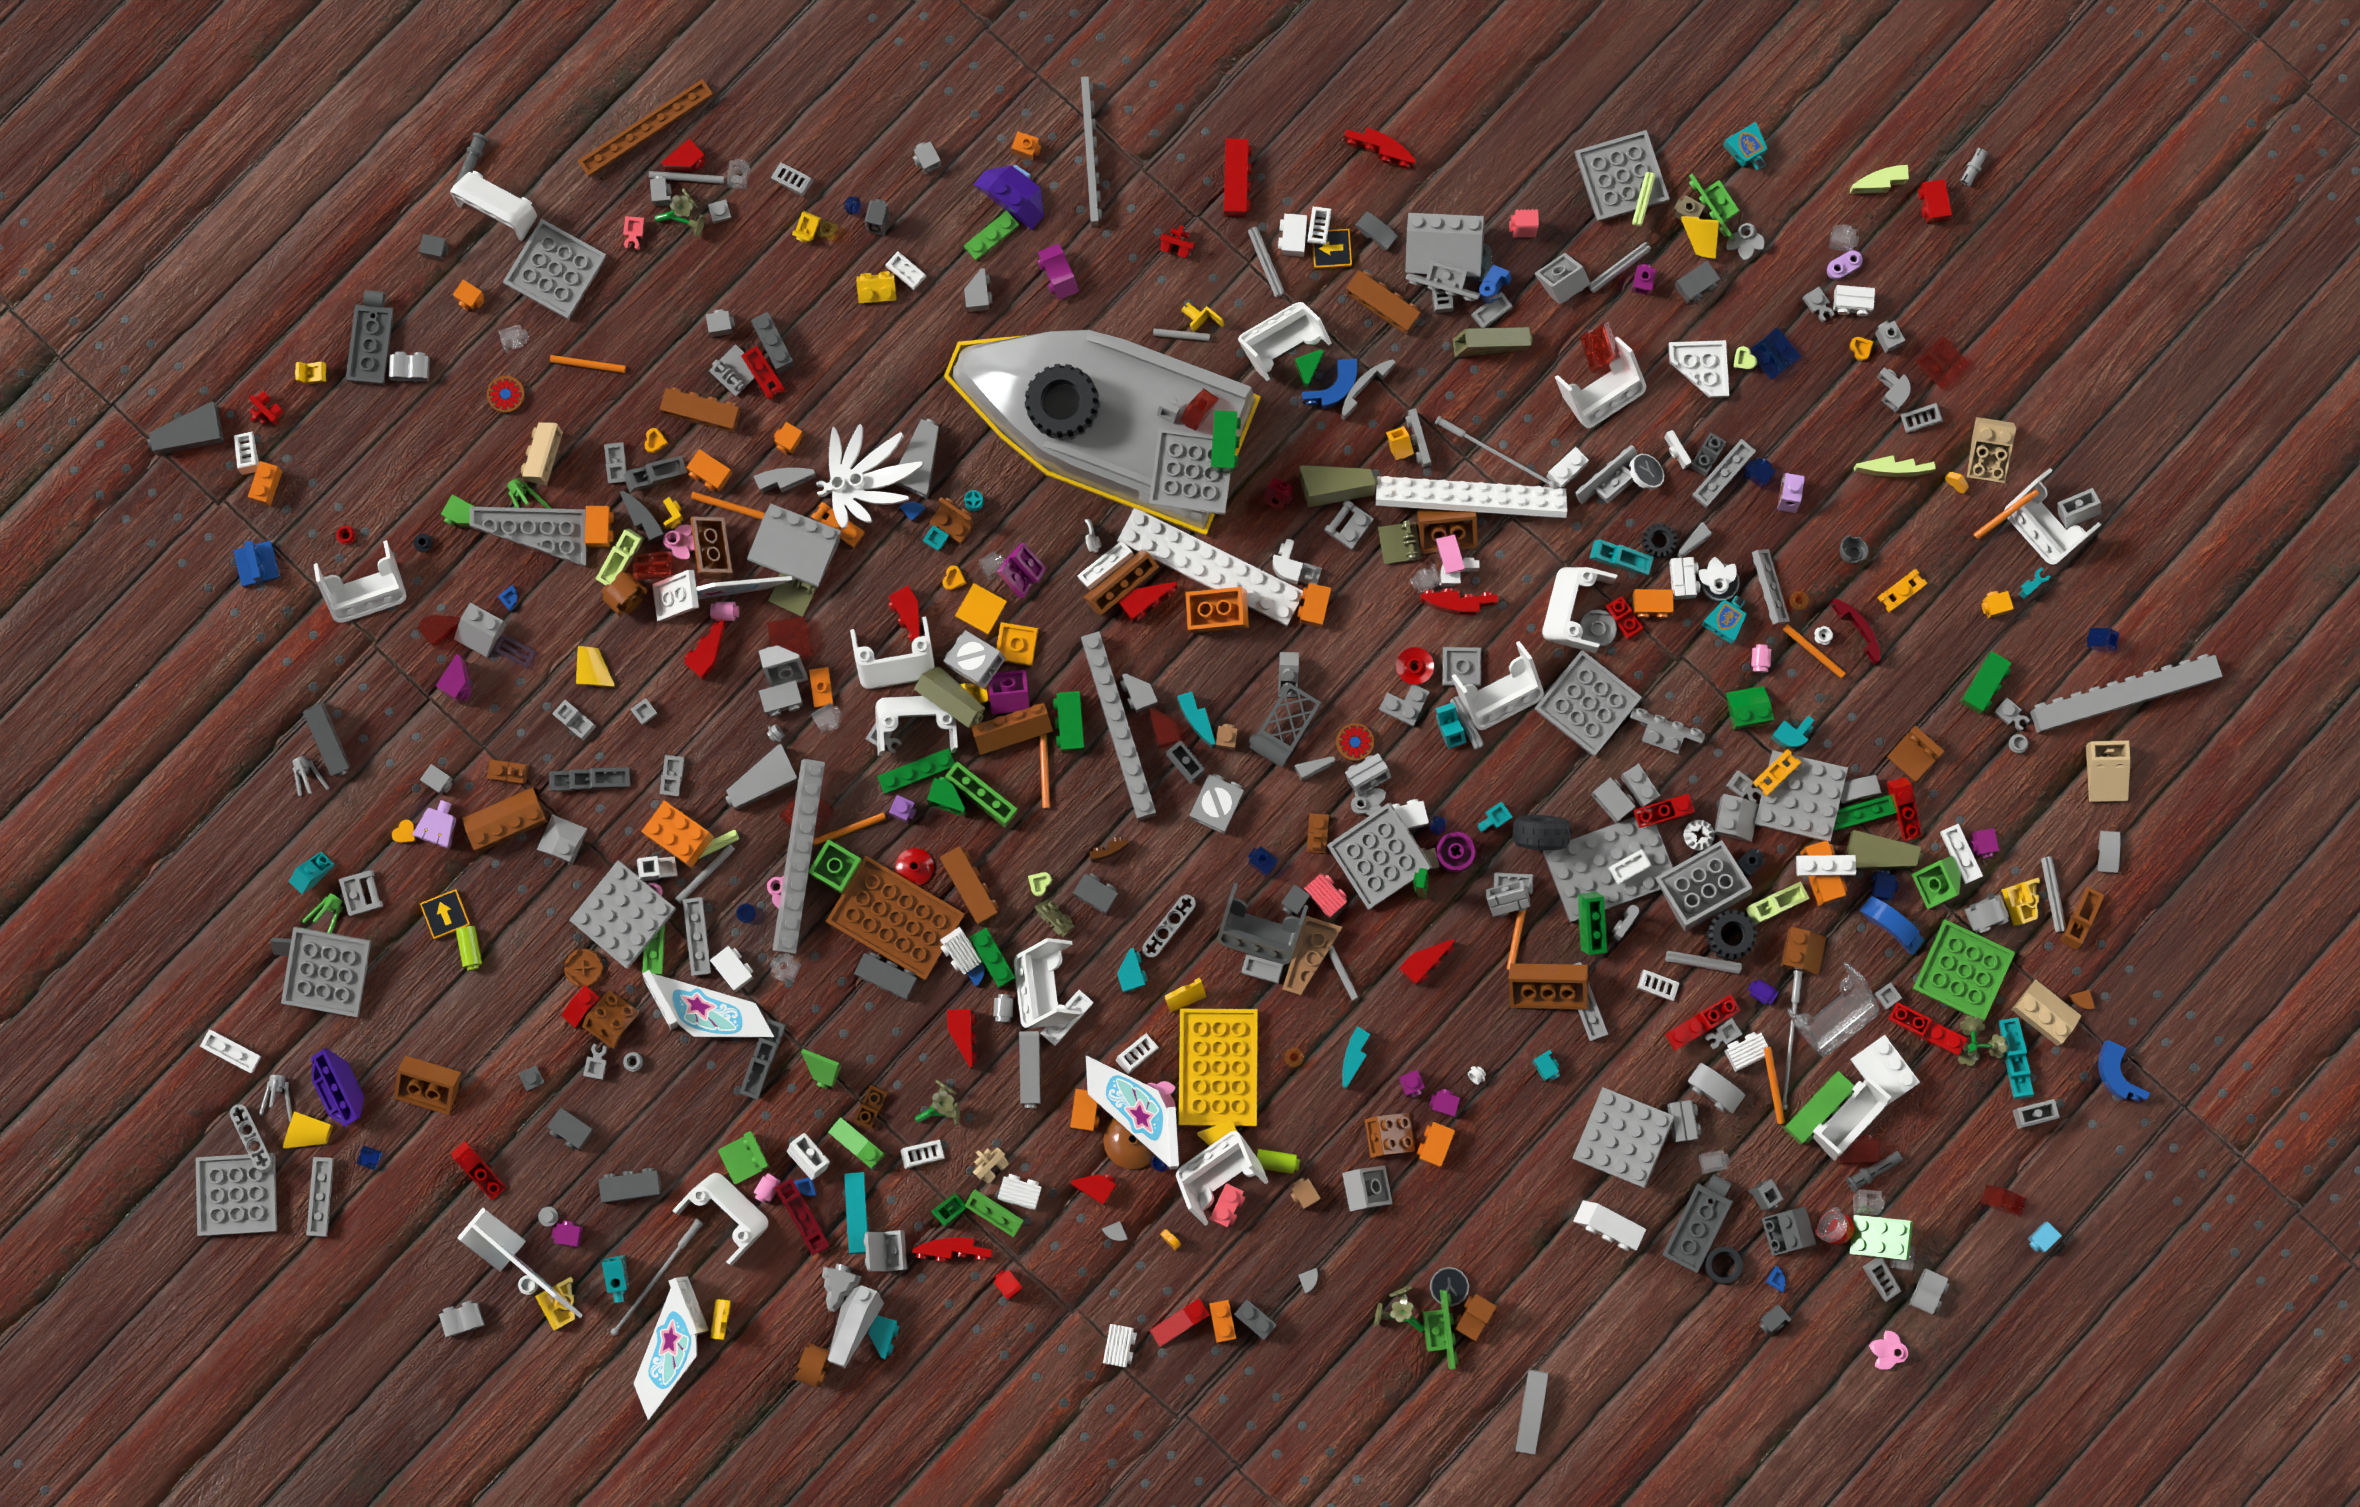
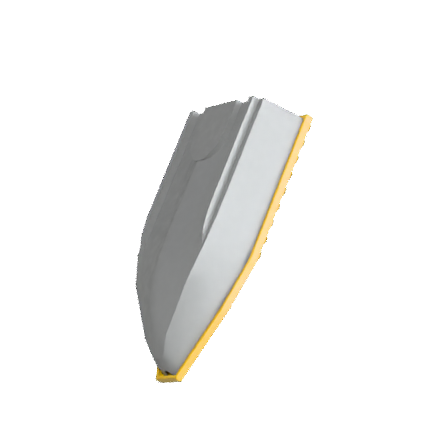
[944,330,1261,536]

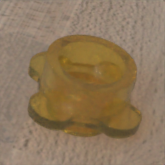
[817,220,839,241]

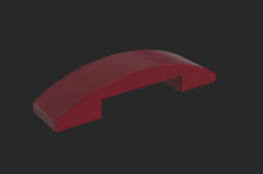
[1830,598,1881,665]
[774,1178,830,1256]

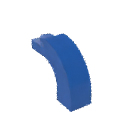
[1302,359,1357,410]
[1859,896,1925,955]
[2098,1040,2150,1102]

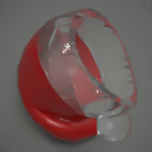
[1816,1207,1854,1245]

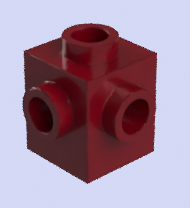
[1262,477,1294,510]

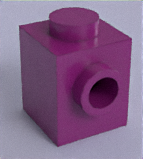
[1631,264,1656,296]
[1971,828,1999,859]
[1398,1070,1425,1098]
[1429,1089,1460,1118]
[552,1221,583,1247]

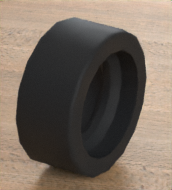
[1704,1247,1743,1284]

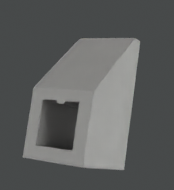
[964,268,992,312]
[1278,652,1299,697]
[1120,674,1158,713]

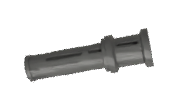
[454,132,489,185]
[1846,1151,1903,1193]

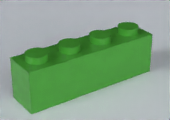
[945,762,1017,828]
[1783,1071,1854,1144]

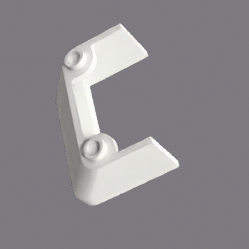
[450,171,537,241]
[1238,302,1332,381]
[1555,337,1646,428]
[2005,468,2101,564]
[314,540,406,623]
[1542,567,1617,653]
[850,617,935,689]
[1452,641,1544,730]
[875,696,958,756]
[1014,938,1082,1028]
[1813,1076,1891,1161]
[1176,1131,1268,1226]
[672,1173,769,1266]

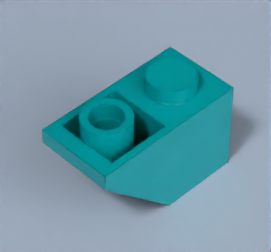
[288,852,335,894]
[1117,948,1148,994]
[868,1315,900,1359]

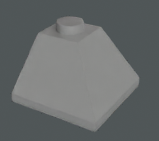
[759,645,808,687]
[537,815,588,865]

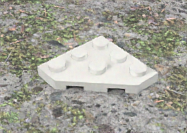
[1669,340,1729,398]

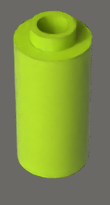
[456,926,482,971]
[1257,1149,1300,1174]

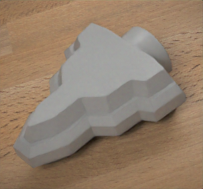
[822,1264,861,1312]

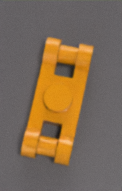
[1877,569,1928,613]
[1753,749,1802,797]

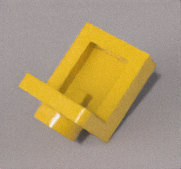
[792,211,821,243]
[295,362,326,384]
[663,497,683,530]
[959,683,990,703]

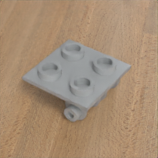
[709,344,754,396]

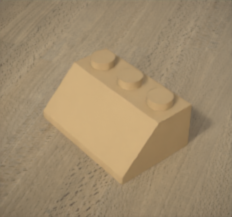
[521,422,563,486]
[2011,979,2081,1046]

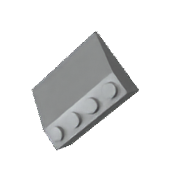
[1405,213,1485,277]
[747,503,841,587]
[1655,840,1752,932]

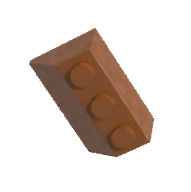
[1417,509,1478,554]
[690,517,732,579]
[394,1056,461,1115]

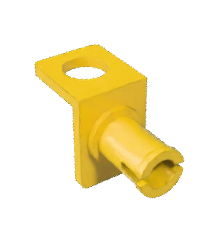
[1182,302,1224,332]

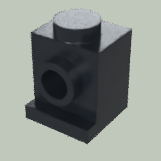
[1736,848,1765,879]

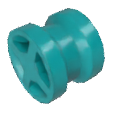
[964,490,984,512]

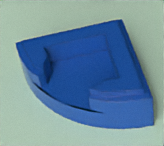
[899,502,926,522]
[498,585,518,612]
[967,963,984,987]
[794,1177,817,1196]
[1765,1266,1786,1293]

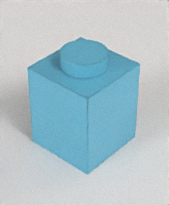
[2028,1222,2061,1253]

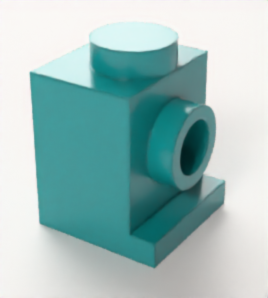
[1532,1050,1560,1082]

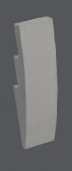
[1516,1370,1548,1454]

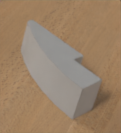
[754,468,816,494]

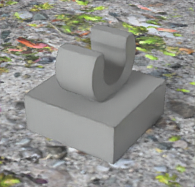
[1157,397,1180,424]
[1298,563,1322,585]

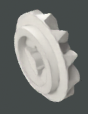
[1684,820,1714,850]

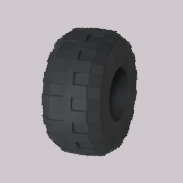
[1513,815,1571,850]

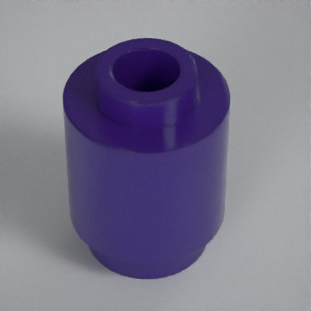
[1748,979,1778,1005]

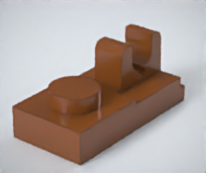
[487,760,529,785]
[1307,813,1329,854]

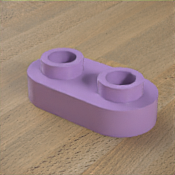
[1827,250,1863,280]

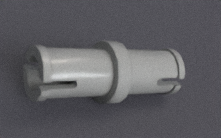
[1960,148,1988,186]

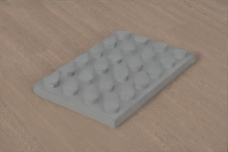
[1543,817,1673,923]

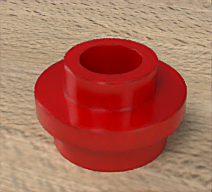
[336,526,356,545]

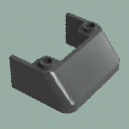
[1217,883,1308,964]

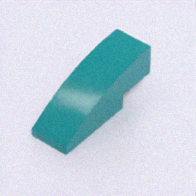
[1589,539,1654,575]
[1177,692,1216,748]
[1342,1026,1370,1089]

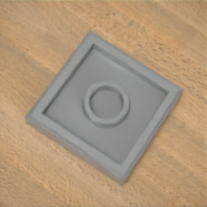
[1442,647,1481,686]

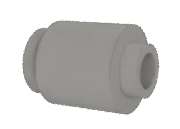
[993,994,1014,1023]

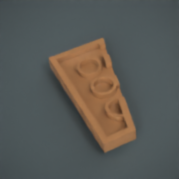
[1282,916,1343,995]

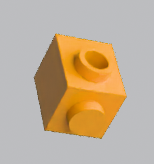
[1386,426,1414,460]
[1981,591,2014,619]

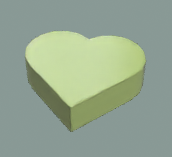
[1734,346,1757,369]
[1028,872,1052,897]

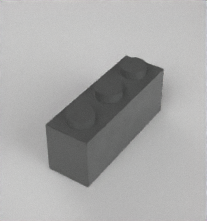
[751,312,795,374]
[854,952,917,1001]
[598,1168,662,1203]

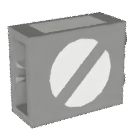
[944,630,1006,689]
[1189,774,1244,834]

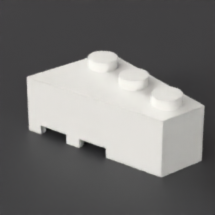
[1573,1200,1646,1251]

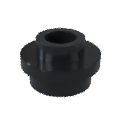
[413,533,433,553]

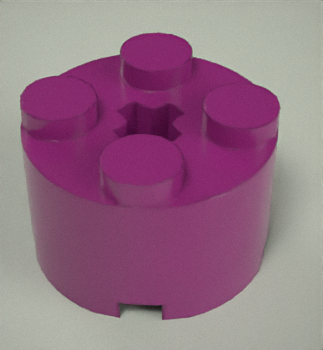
[1436,832,1475,873]

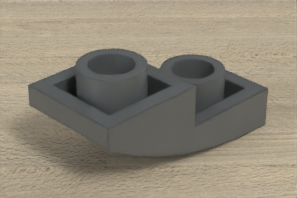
[1355,211,1398,250]
[1690,432,1726,477]

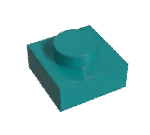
[923,525,949,552]

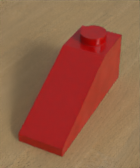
[1150,1298,1210,1347]

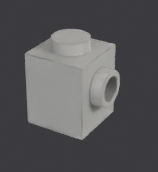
[913,142,941,174]
[706,309,735,337]
[1875,321,1905,353]

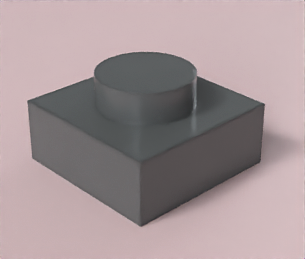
[519,1065,545,1092]

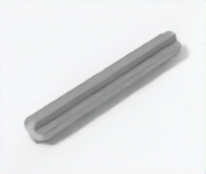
[1248,227,1284,297]
[1588,242,1651,293]
[2041,857,2066,932]
[1665,951,1742,974]

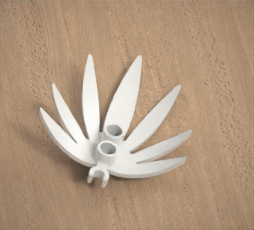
[816,424,924,529]

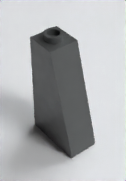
[147,402,224,455]
[303,702,350,777]

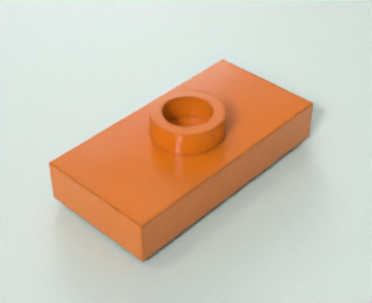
[809,667,834,708]

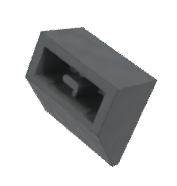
[1762,1207,1816,1256]

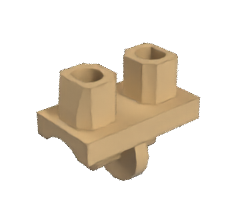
[973,1147,1009,1183]

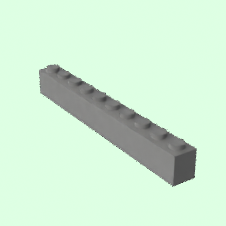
[1081,632,1156,821]
[2030,654,2223,734]
[772,759,825,954]

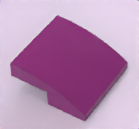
[997,543,1046,598]

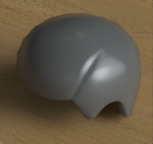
[1839,535,1869,564]

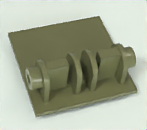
[1378,520,1422,564]
[768,573,817,617]
[1035,899,1075,937]

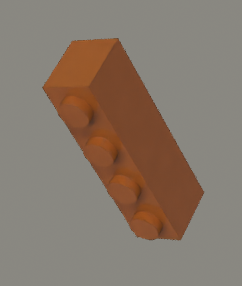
[1345,270,1421,335]
[659,387,740,433]
[1083,549,1159,615]
[971,703,1053,755]
[940,846,999,926]

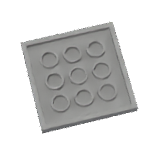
[1575,130,1669,222]
[503,219,607,320]
[1148,428,1231,515]
[1534,650,1642,757]
[1755,750,1848,843]
[1327,803,1432,910]
[569,860,676,969]
[281,927,371,1017]
[1572,1087,1675,1189]
[196,1153,277,1236]

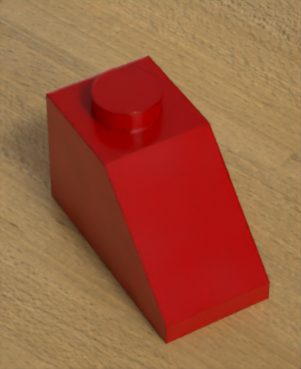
[661,138,706,172]
[561,985,601,1029]
[1070,1174,1116,1206]
[994,1269,1024,1301]

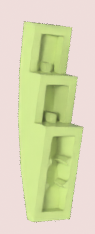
[1854,456,1936,477]

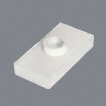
[885,252,926,290]
[1664,430,1691,469]
[1608,849,1652,885]

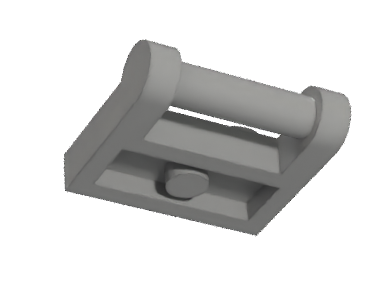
[1324,500,1374,550]
[339,870,383,917]
[1611,905,1639,942]

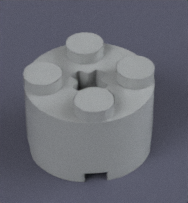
[1964,894,2009,933]

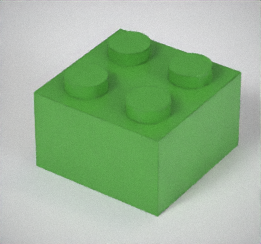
[808,839,862,894]

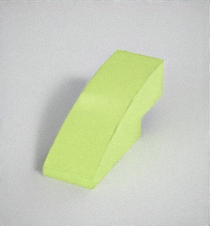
[1850,165,1909,194]
[596,529,645,585]
[1745,882,1810,925]

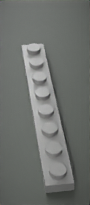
[1081,76,1102,227]

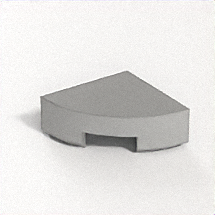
[1102,1221,1127,1241]
[1298,1268,1318,1293]

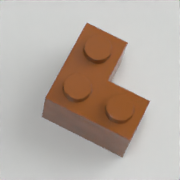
[1453,1294,1497,1342]

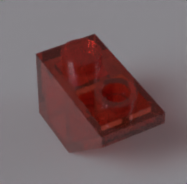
[1981,1185,2027,1217]

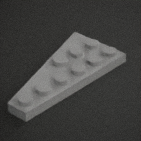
[470,507,586,567]

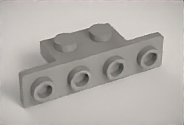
[1406,260,1481,301]
[1576,445,1638,504]
[1630,708,1705,754]

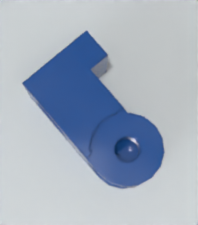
[1479,264,1512,303]

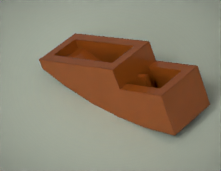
[2060,886,2104,950]

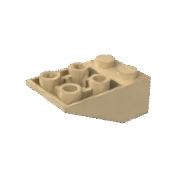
[1967,417,2016,483]
[2086,741,2130,802]

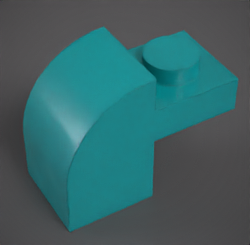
[1436,702,1466,749]
[1770,715,1814,749]

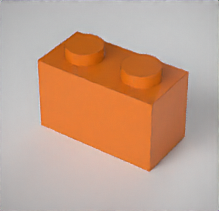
[686,449,732,492]
[248,461,282,507]
[585,506,614,547]
[1297,583,1331,628]
[1633,589,1673,619]
[1070,1089,1101,1132]
[1417,1122,1455,1168]
[1209,1300,1236,1343]

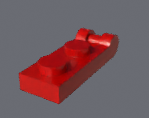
[741,346,785,401]

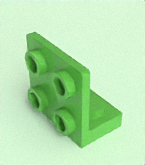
[718,1131,770,1184]

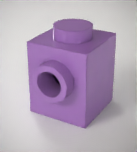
[889,795,917,823]

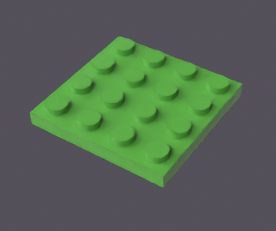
[1912,919,2015,1022]

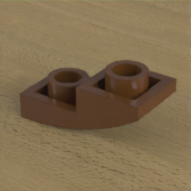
[1090,837,1128,862]
[853,1084,889,1129]

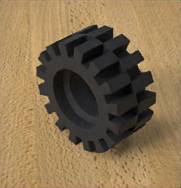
[1642,523,1677,559]

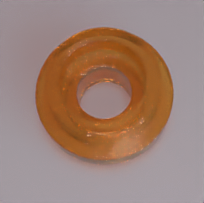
[1789,591,1809,610]
[1284,1048,1304,1067]

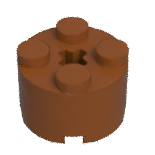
[601,571,647,617]
[794,1343,831,1388]

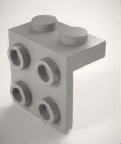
[864,1230,907,1272]

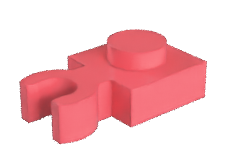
[623,216,645,251]

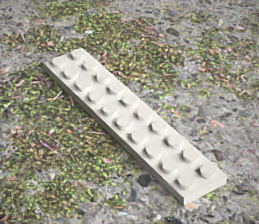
[1376,476,1567,518]
[1117,508,1303,626]

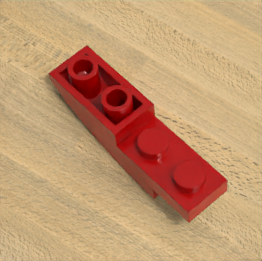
[1344,128,1416,169]
[1420,588,1498,615]
[1664,994,1741,1051]
[1888,1002,1968,1057]
[912,1237,993,1263]

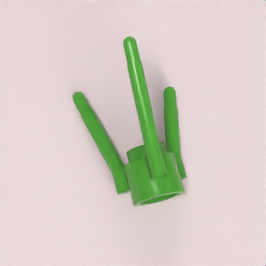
[507,478,551,509]
[302,893,343,933]

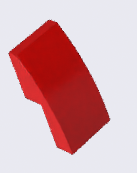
[1606,596,1644,640]

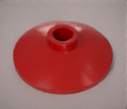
[1396,647,1434,685]
[895,848,934,886]

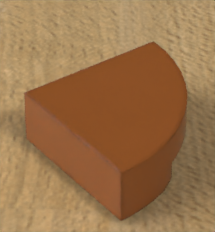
[2070,990,2095,1010]

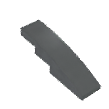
[549,767,630,792]
[740,1018,786,1100]

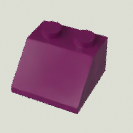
[436,654,472,704]
[989,670,1030,714]

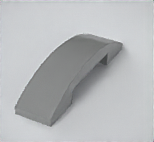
[1341,360,1396,420]

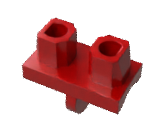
[1160,225,1195,258]
[249,391,284,426]

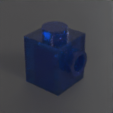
[1744,457,1776,489]
[2087,628,2120,651]
[1248,846,1279,878]
[1871,871,1898,901]

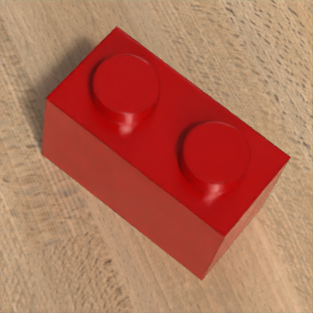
[1918,179,1952,224]

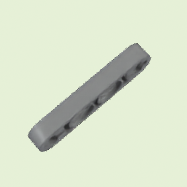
[1143,895,1195,958]
[230,1104,273,1173]

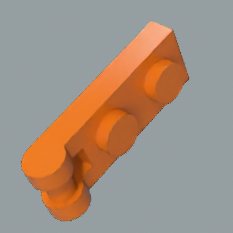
[811,502,865,548]

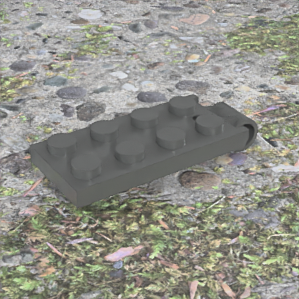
[346,290,394,385]
[1662,1174,1733,1273]

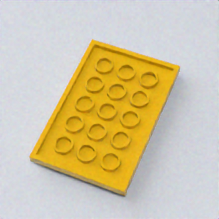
[1179,1009,1258,1126]

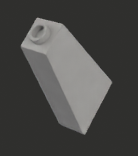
[895,419,939,499]
[725,744,798,810]
[1019,1031,1041,1108]

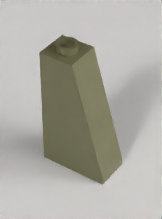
[1453,327,1533,357]
[1299,466,1378,507]
[914,667,985,728]
[1845,830,1923,870]

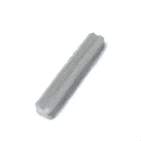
[1450,696,1484,749]

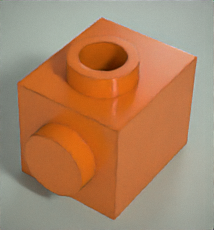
[1011,131,1041,161]
[453,280,485,311]
[774,422,804,454]

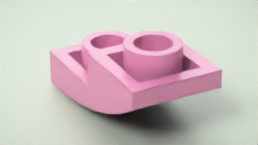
[1436,535,1465,574]

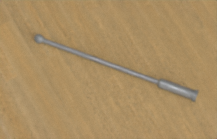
[1435,416,1557,488]
[1782,971,1803,1110]
[611,1218,704,1336]

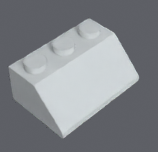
[1850,1035,1920,1105]

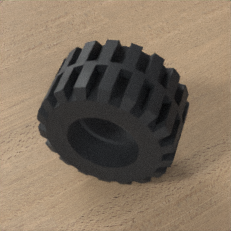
[1706,910,1757,961]

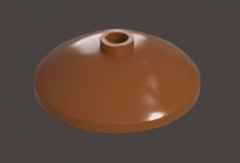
[1104,1118,1157,1170]

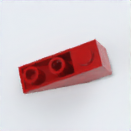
[1118,582,1177,622]
[888,585,920,644]
[684,619,725,680]
[1887,777,1922,841]
[1633,793,1695,829]
[1398,939,1455,985]
[947,1009,977,1069]
[451,1140,507,1200]

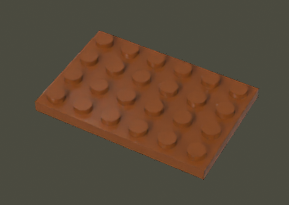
[826,856,965,981]

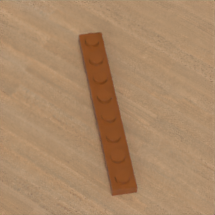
[578,79,713,178]

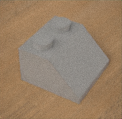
[1534,253,1591,304]
[454,603,506,658]
[1714,794,1759,842]
[1342,1166,1393,1212]

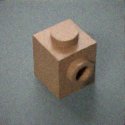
[1216,724,1237,751]
[1290,1178,1321,1210]

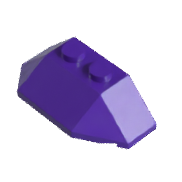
[974,165,1044,230]
[311,1048,364,1126]

